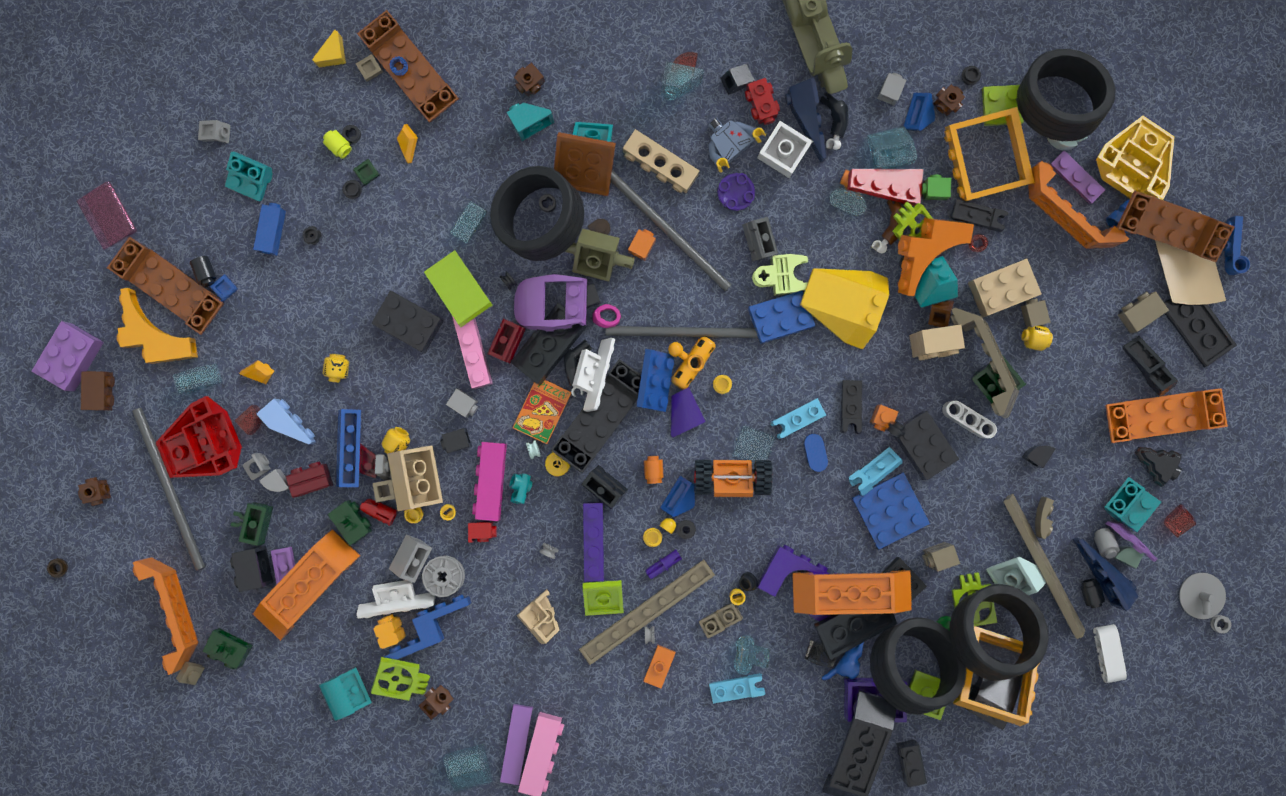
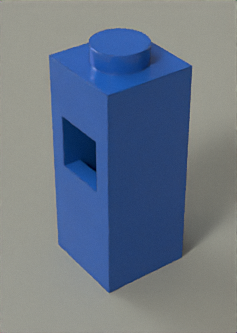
[253,203,286,256]

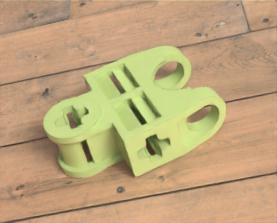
[752,254,808,296]

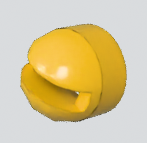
[440,504,456,521]
[659,518,676,534]
[729,588,745,605]

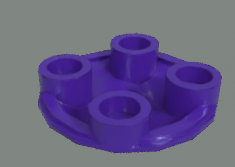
[717,173,755,211]

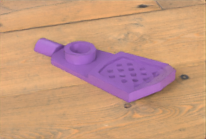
[1106,521,1157,562]

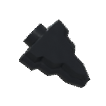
[1135,447,1182,487]

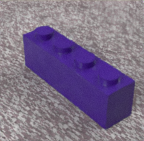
[583,502,604,582]

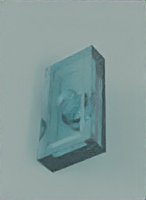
[450,201,487,244]

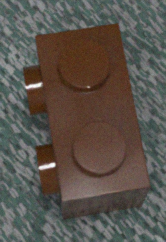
[81,371,115,411]

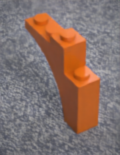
[898,218,974,296]

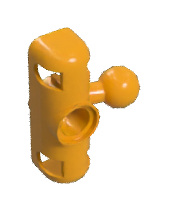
[668,337,716,389]

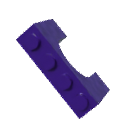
[757,544,838,621]

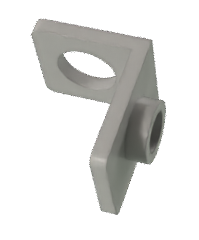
[243,453,271,480]

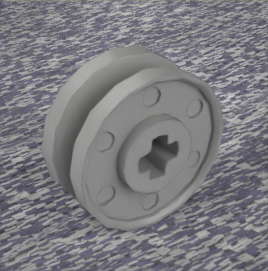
[422,555,465,597]

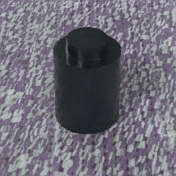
[189,256,217,287]

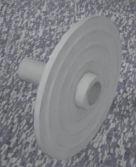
[1179,573,1226,619]

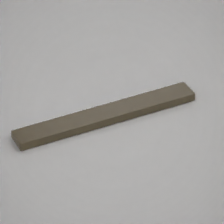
[1004,494,1085,639]
[579,559,715,665]

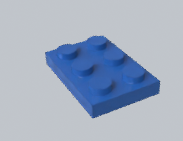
[748,291,815,344]
[636,349,674,412]

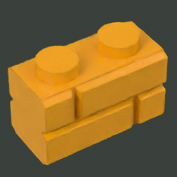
[374,614,406,649]

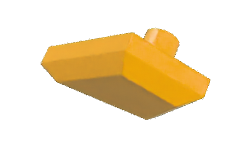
[397,124,418,163]
[239,360,274,384]

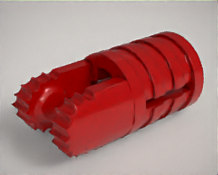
[360,499,398,526]

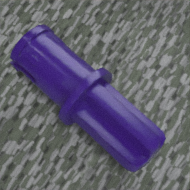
[645,549,682,579]

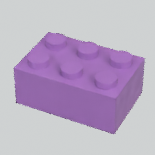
[32,321,104,391]

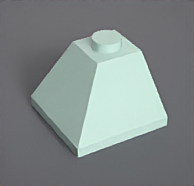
[986,557,1046,595]

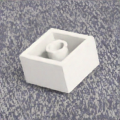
[758,121,812,178]

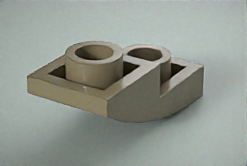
[1035,497,1054,539]
[699,602,743,638]

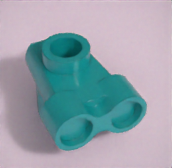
[509,474,532,504]

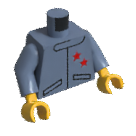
[708,118,766,173]

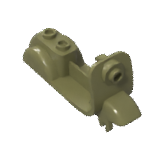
[782,0,852,94]

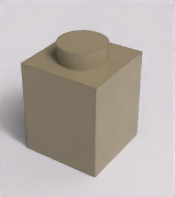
[1021,298,1051,329]
[373,480,395,502]

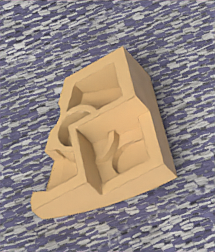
[516,590,559,644]

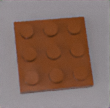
[554,132,616,196]

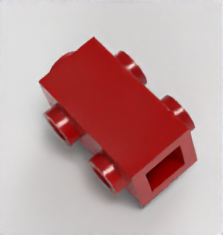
[744,78,780,125]

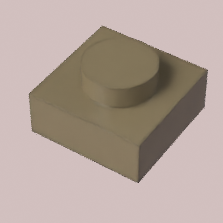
[356,54,383,82]
[176,662,205,685]

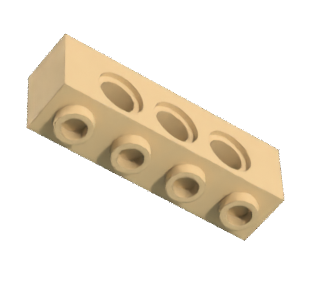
[623,129,699,193]

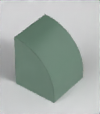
[1113,546,1144,569]

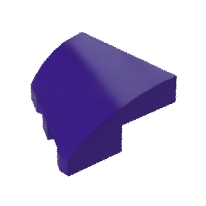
[671,387,706,438]

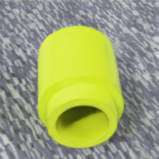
[323,130,352,159]

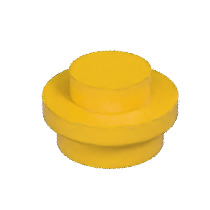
[713,375,732,394]
[404,507,424,523]
[643,528,662,547]

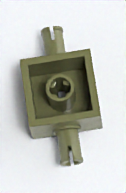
[565,228,635,281]

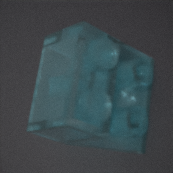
[867,126,918,169]

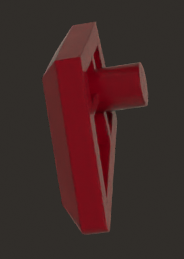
[359,443,377,478]

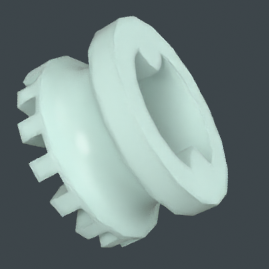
[526,440,541,459]

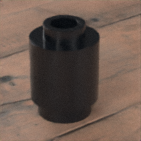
[1080,578,1105,608]

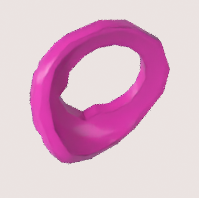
[592,304,621,328]

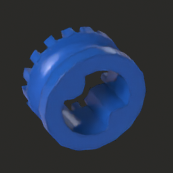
[389,56,408,76]

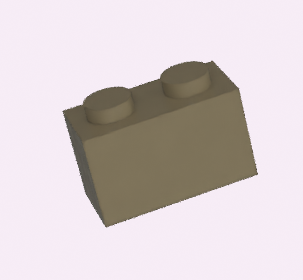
[1118,291,1169,334]
[922,542,960,572]

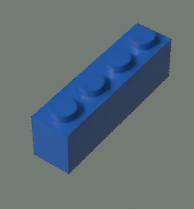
[336,409,361,487]

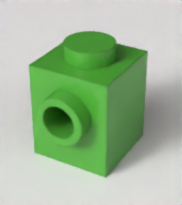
[921,174,951,200]

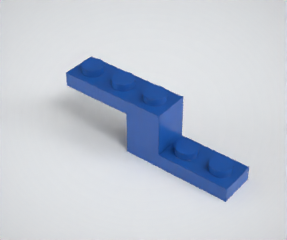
[385,594,472,660]

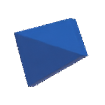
[903,93,935,131]
[660,476,695,517]

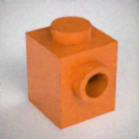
[628,229,656,261]
[870,404,898,432]

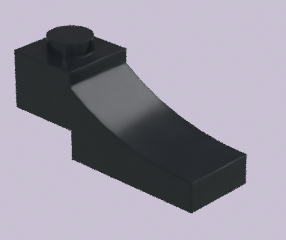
[1123,336,1178,397]

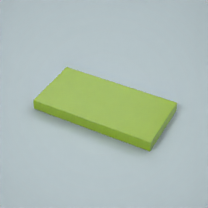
[424,250,492,327]

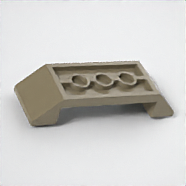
[951,308,1019,419]

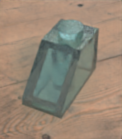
[172,363,223,394]

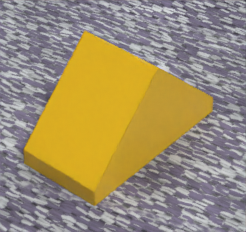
[312,30,346,67]

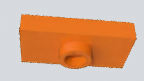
[643,645,676,689]

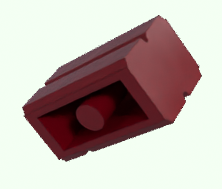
[487,318,526,363]
[286,461,333,498]

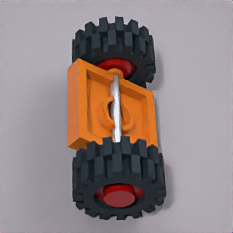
[694,460,772,497]

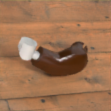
[872,200,905,253]

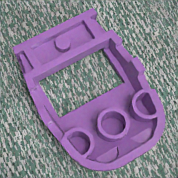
[514,274,587,331]

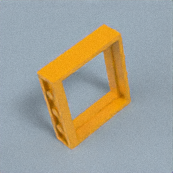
[944,107,1035,201]
[953,626,1040,726]

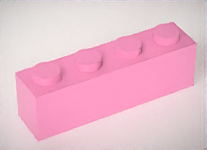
[452,316,493,389]
[518,712,564,796]

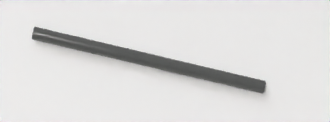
[611,170,732,292]
[606,326,758,338]
[132,408,205,571]

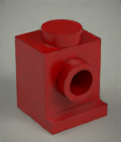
[468,522,497,543]

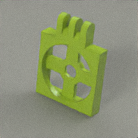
[892,202,933,241]
[951,572,997,626]
[371,657,430,701]

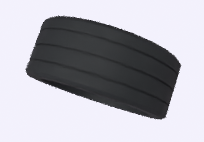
[1016,49,1116,142]
[490,166,585,261]
[950,584,1049,681]
[870,617,967,715]

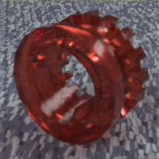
[969,234,988,252]

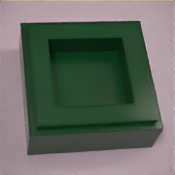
[353,159,380,186]

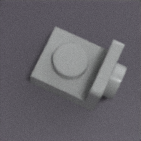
[198,120,230,143]
[375,455,392,480]

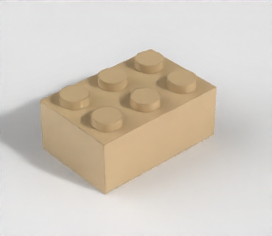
[968,259,1042,318]
[909,325,965,361]
[387,446,443,511]

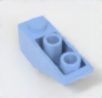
[257,399,316,444]

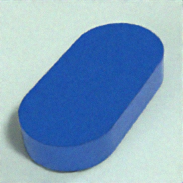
[804,434,828,472]

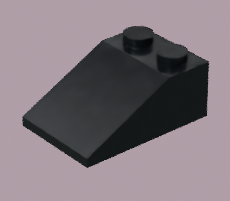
[965,656,1023,730]

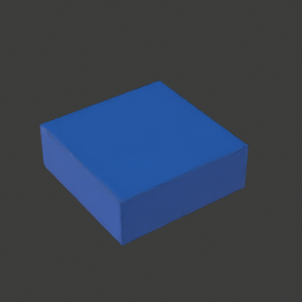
[210,274,238,301]

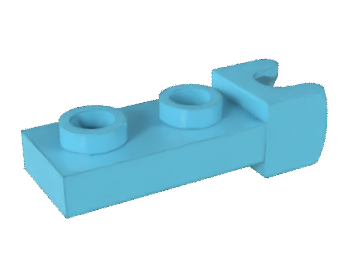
[770,398,826,439]
[849,447,903,496]
[709,673,765,704]

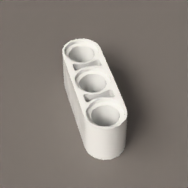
[942,401,997,438]
[1093,624,1127,683]

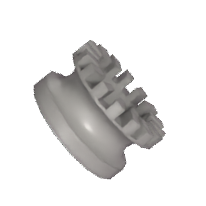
[539,543,559,559]
[1210,615,1231,633]
[645,626,655,644]

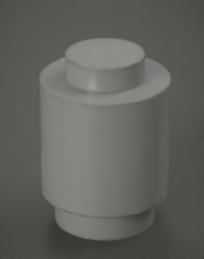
[1094,528,1120,559]

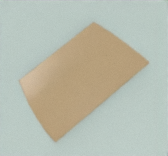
[1155,212,1226,305]

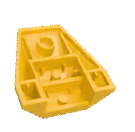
[1096,116,1174,200]
[800,268,889,349]

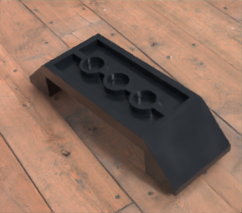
[550,359,641,473]
[822,690,896,796]

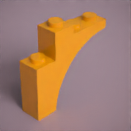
[117,288,198,364]

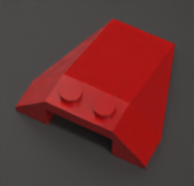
[156,396,242,478]

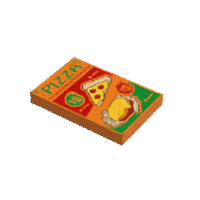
[513,380,571,444]

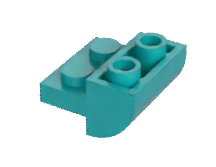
[225,151,272,202]
[1104,477,1161,533]
[319,667,372,720]

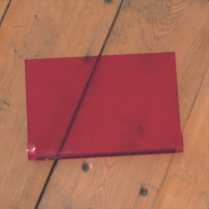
[77,181,137,250]

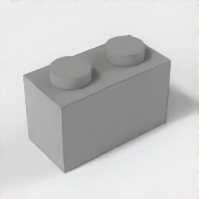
[389,534,432,583]

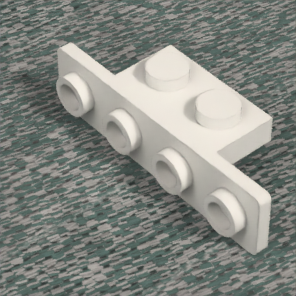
[572,338,615,412]
[357,580,435,618]

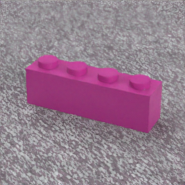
[472,442,507,521]

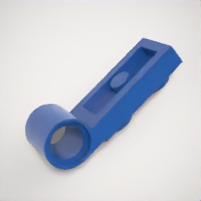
[1223,216,1250,275]

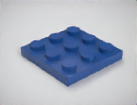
[852,472,930,550]

